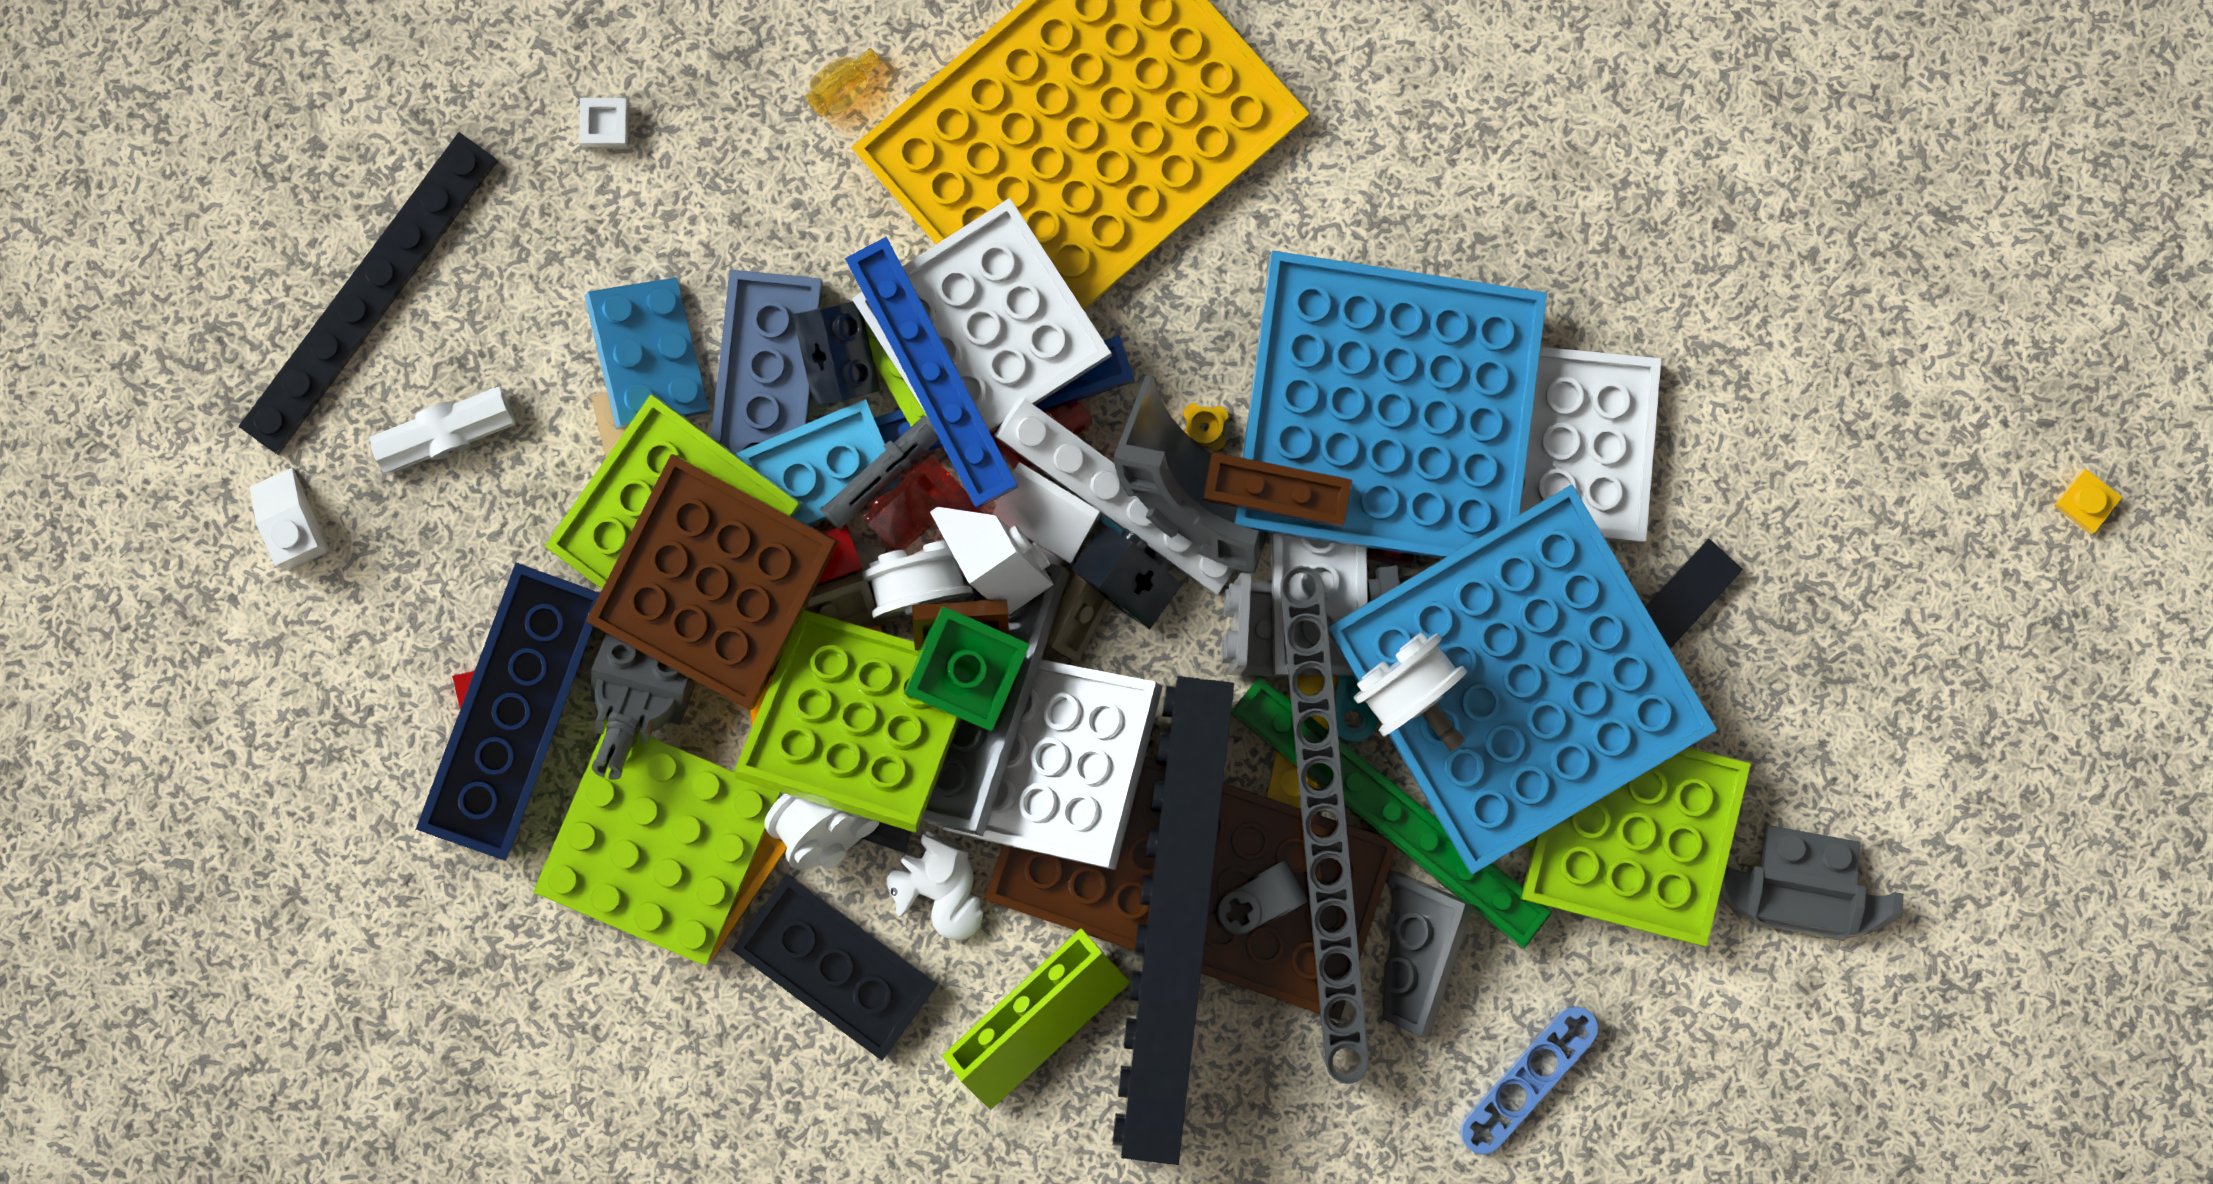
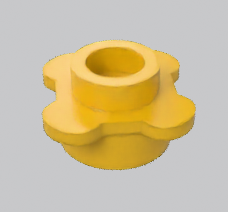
[1183,403,1228,451]

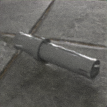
[820,414,939,531]

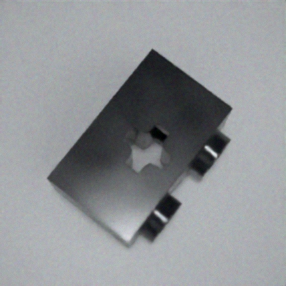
[792,301,880,405]
[1071,524,1182,630]

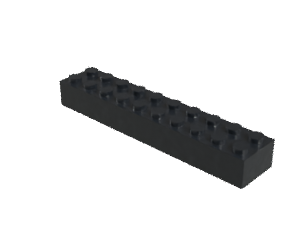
[1112,676,1234,1165]

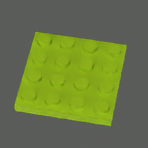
[544,394,803,589]
[734,610,960,833]
[533,723,782,966]
[1521,747,1751,947]

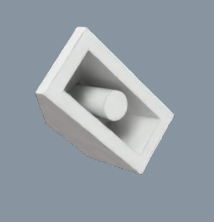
[250,468,331,571]

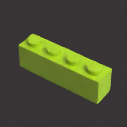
[941,928,1130,1110]

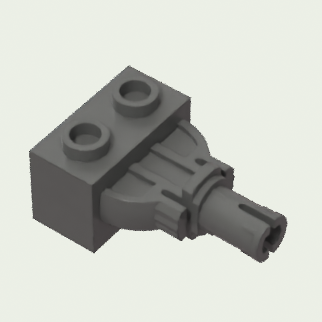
[591,633,695,780]

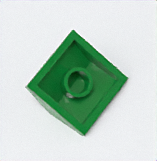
[904,606,1030,731]

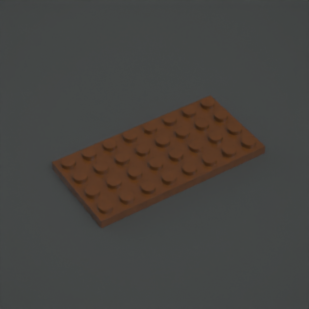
[984,756,1397,1021]

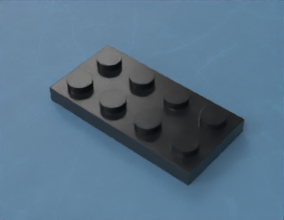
[731,874,939,1061]

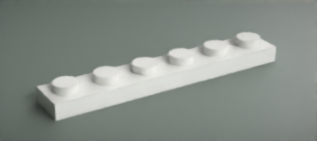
[993,397,1235,595]

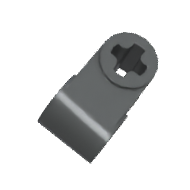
[1215,860,1309,935]

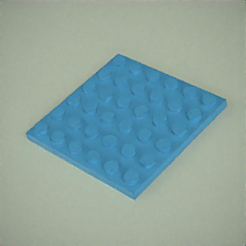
[1233,250,1547,559]
[1328,484,1717,874]

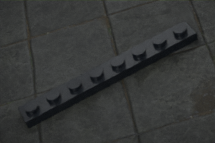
[238,132,498,455]

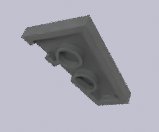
[1382,871,1475,1037]

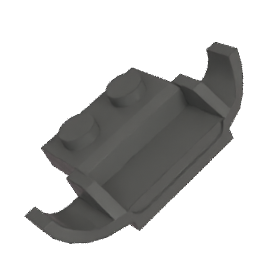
[1720,825,1904,941]

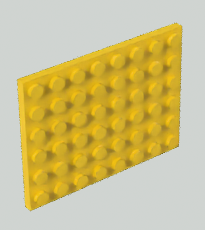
[851,0,1309,311]

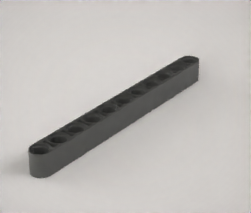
[1280,566,1369,1084]

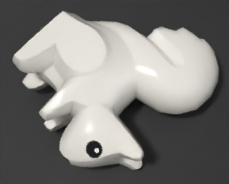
[887,831,984,941]

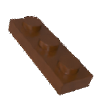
[1202,452,1352,528]

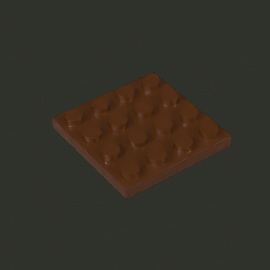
[586,454,839,710]

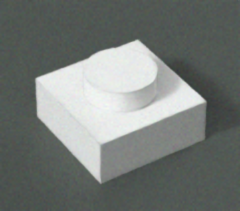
[579,98,629,147]

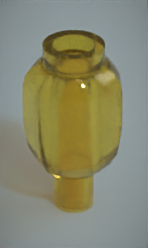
[804,48,882,118]

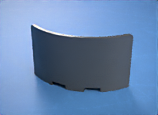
[1113,374,1269,574]

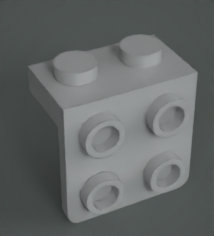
[1221,573,1286,678]

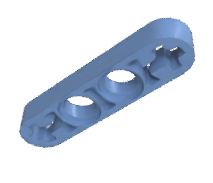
[1460,1006,1598,1155]

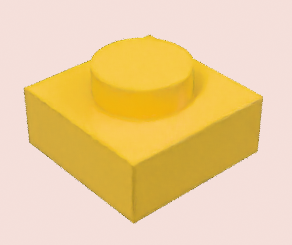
[2054,468,2122,534]

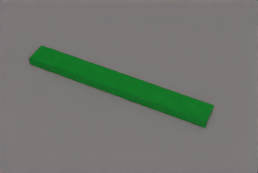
[1231,676,1553,949]

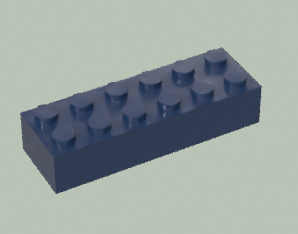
[415,562,600,861]

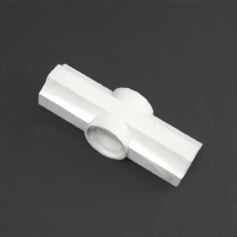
[369,387,516,475]

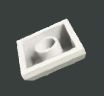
[992,462,1100,568]
[930,507,1054,615]

